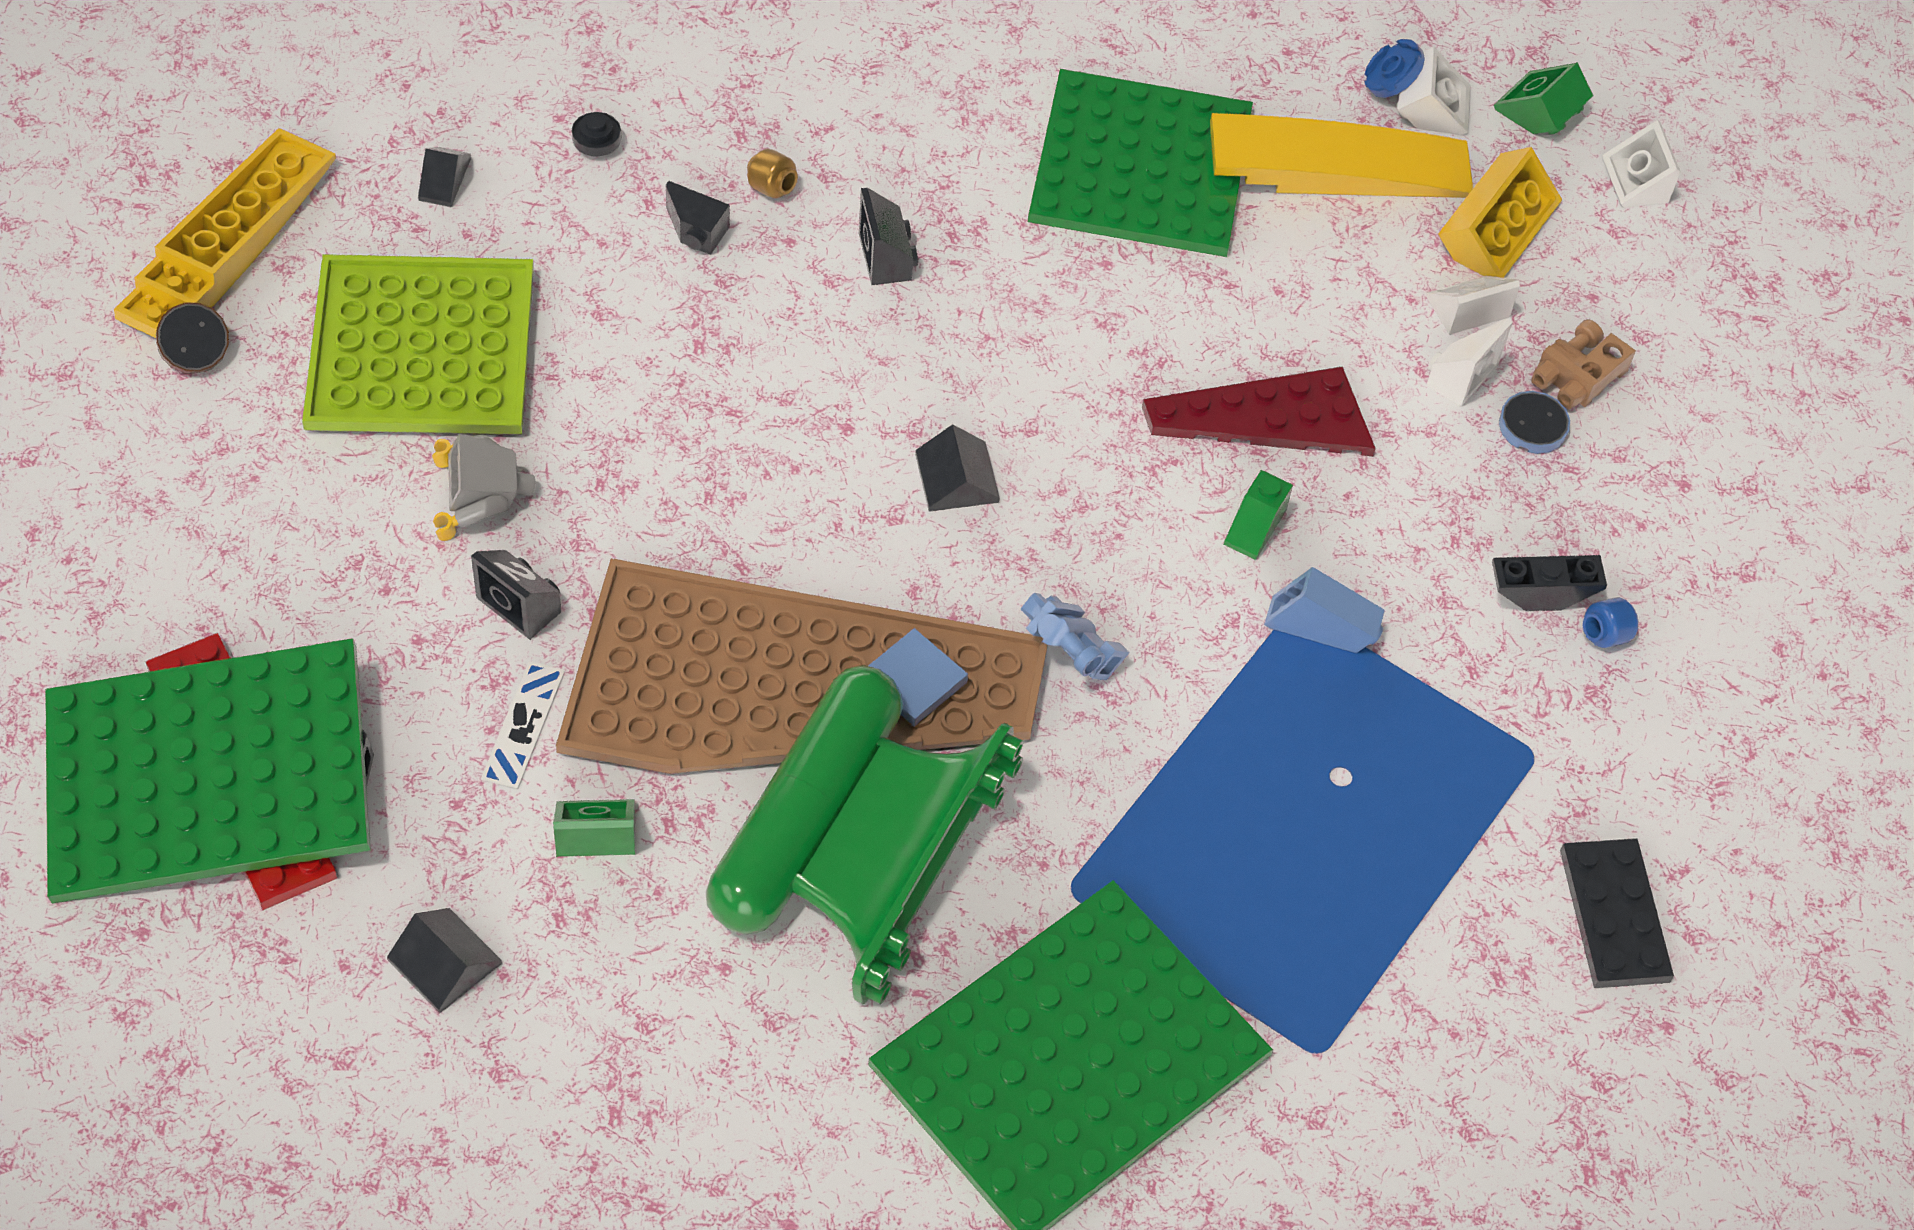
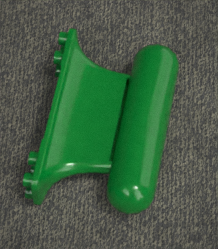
[705,665,1024,1004]

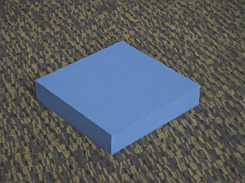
[869,628,968,726]

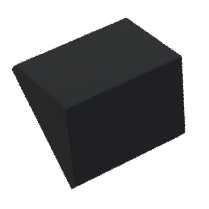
[915,424,1000,512]
[387,908,502,1013]

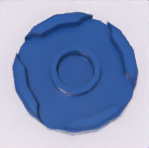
[1364,39,1425,98]

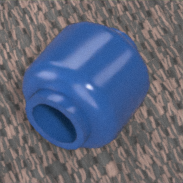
[1582,597,1639,648]

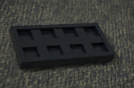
[1560,838,1674,988]

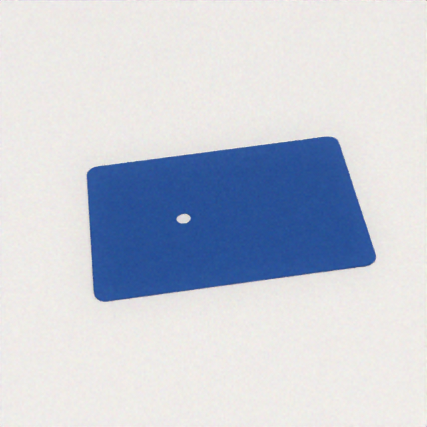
[1071,630,1534,1054]

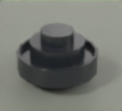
[571,112,622,157]

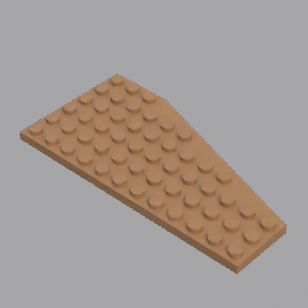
[556,558,1048,774]

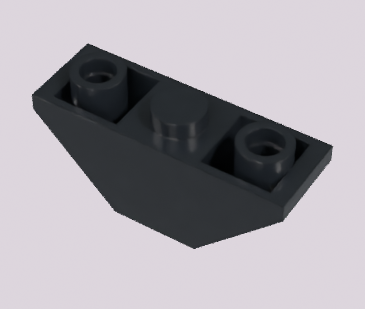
[1492,555,1607,611]

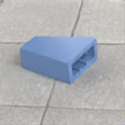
[1264,567,1385,653]

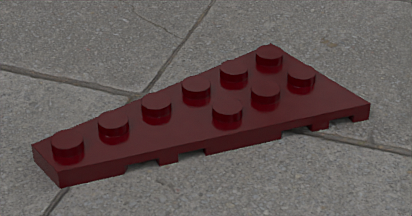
[1142,366,1376,457]

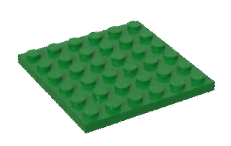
[1027,68,1253,257]

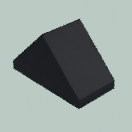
[418,147,471,207]

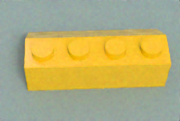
[1438,147,1562,278]

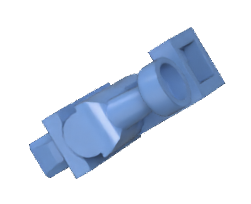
[1021,593,1130,680]

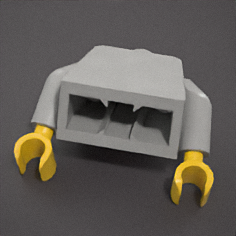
[432,433,535,541]

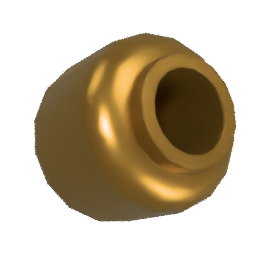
[747,148,798,198]

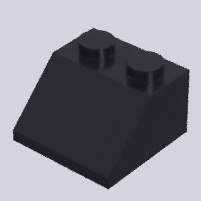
[858,187,918,286]

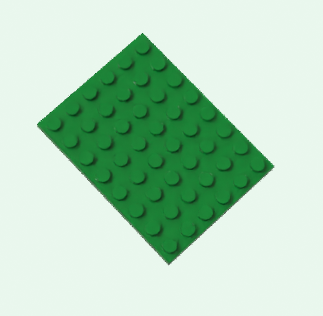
[45,638,371,904]
[868,880,1273,1230]

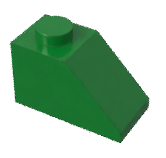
[1223,470,1293,560]

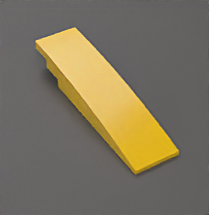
[1210,113,1473,198]
[114,128,336,338]

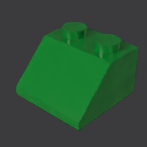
[1493,62,1594,135]

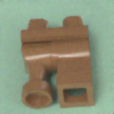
[1531,319,1636,410]

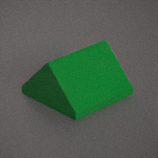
[553,799,635,857]

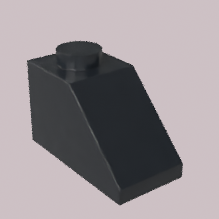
[666,181,730,255]

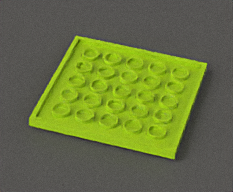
[302,254,534,434]

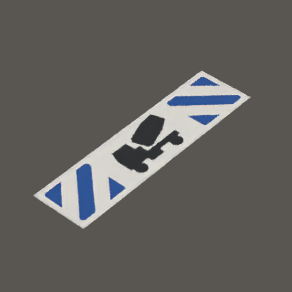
[481,661,565,789]

